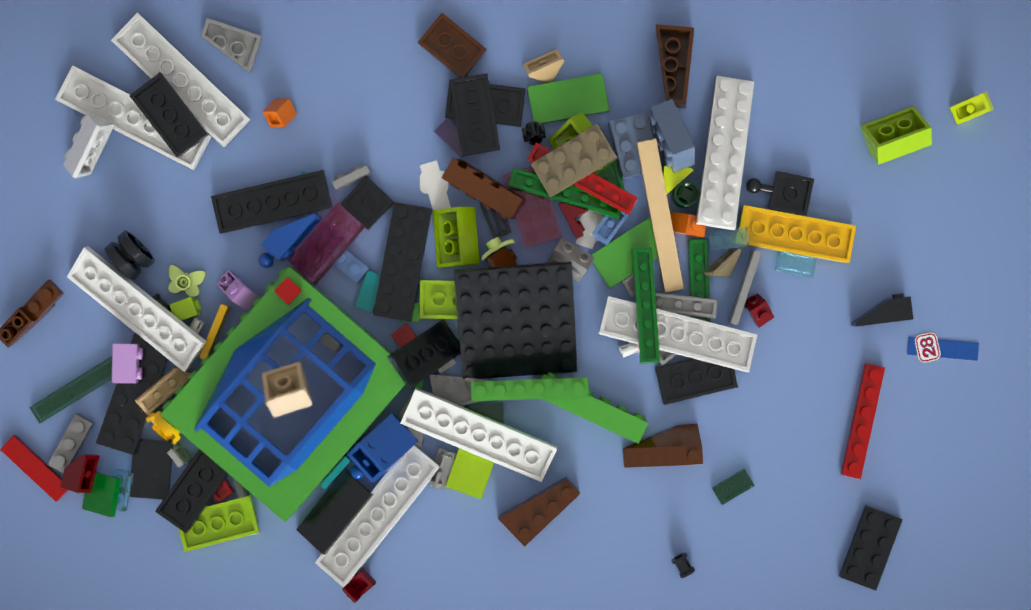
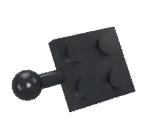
[746,171,814,216]

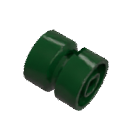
[671,181,700,208]

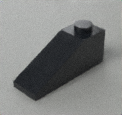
[851,293,913,327]

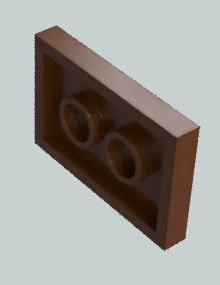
[418,13,487,78]

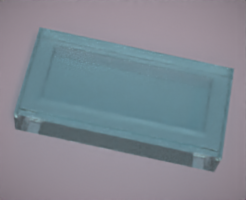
[775,251,817,278]

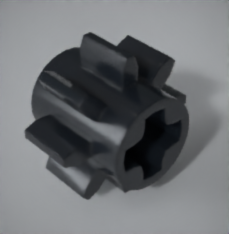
[522,121,546,145]

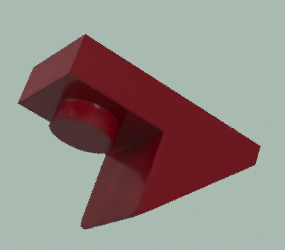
[559,203,588,239]

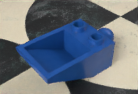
[258,214,322,268]
[347,413,419,483]

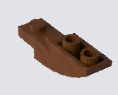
[0,279,64,347]

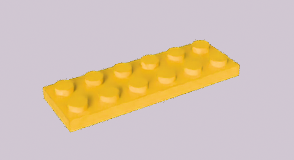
[736,205,856,264]

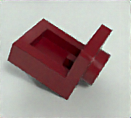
[744,293,775,328]
[342,568,376,603]

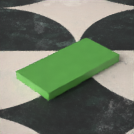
[527,73,609,124]
[591,217,658,288]

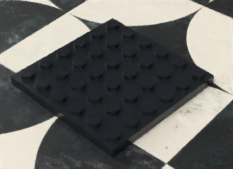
[454,261,577,379]

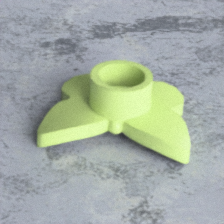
[481,237,515,262]
[168,265,206,297]

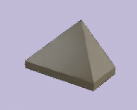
[704,248,741,278]

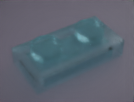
[708,227,750,251]
[113,469,134,511]

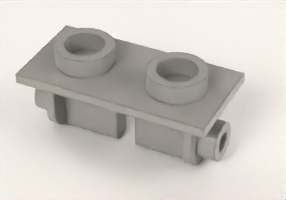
[428,447,457,490]

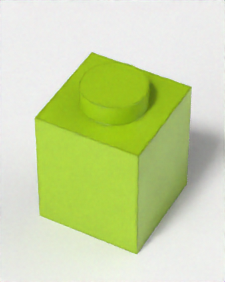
[169,297,202,322]

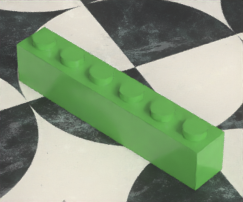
[541,372,648,444]
[471,377,590,401]

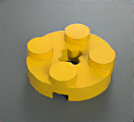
[146,411,181,445]

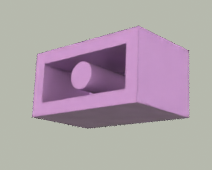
[112,344,143,383]

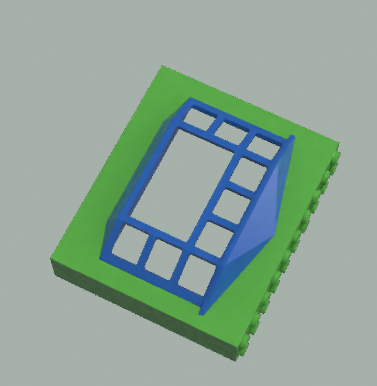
[160,267,406,522]

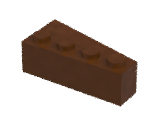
[656,24,694,108]
[441,158,526,220]
[498,477,581,547]

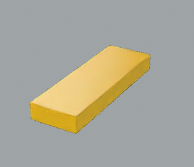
[199,304,231,360]

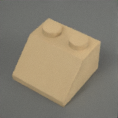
[262,361,312,417]

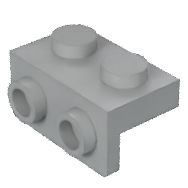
[546,238,594,282]

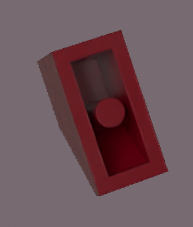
[60,454,100,493]

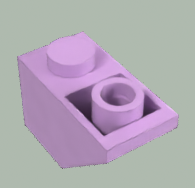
[216,270,260,311]

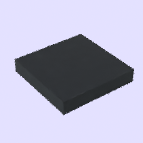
[340,176,394,230]

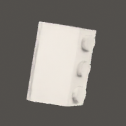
[63,113,115,178]

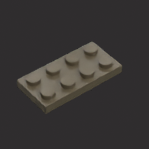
[531,124,618,198]

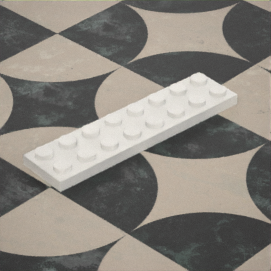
[111,13,251,148]
[55,65,212,170]
[696,76,754,230]
[67,246,207,372]
[599,296,758,372]
[400,387,557,482]
[315,445,440,588]

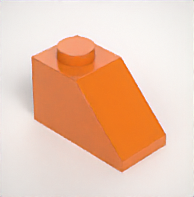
[670,212,706,238]

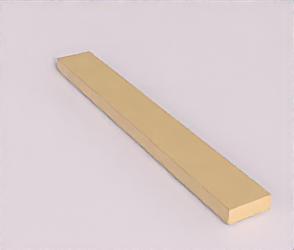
[636,138,684,293]

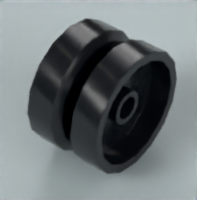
[104,230,155,280]

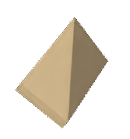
[522,49,564,83]

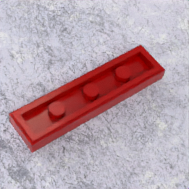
[0,435,68,502]

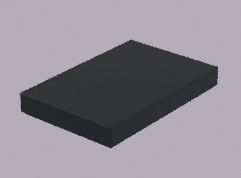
[129,439,174,500]

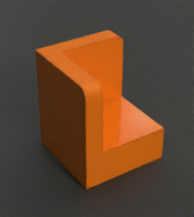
[262,98,297,128]

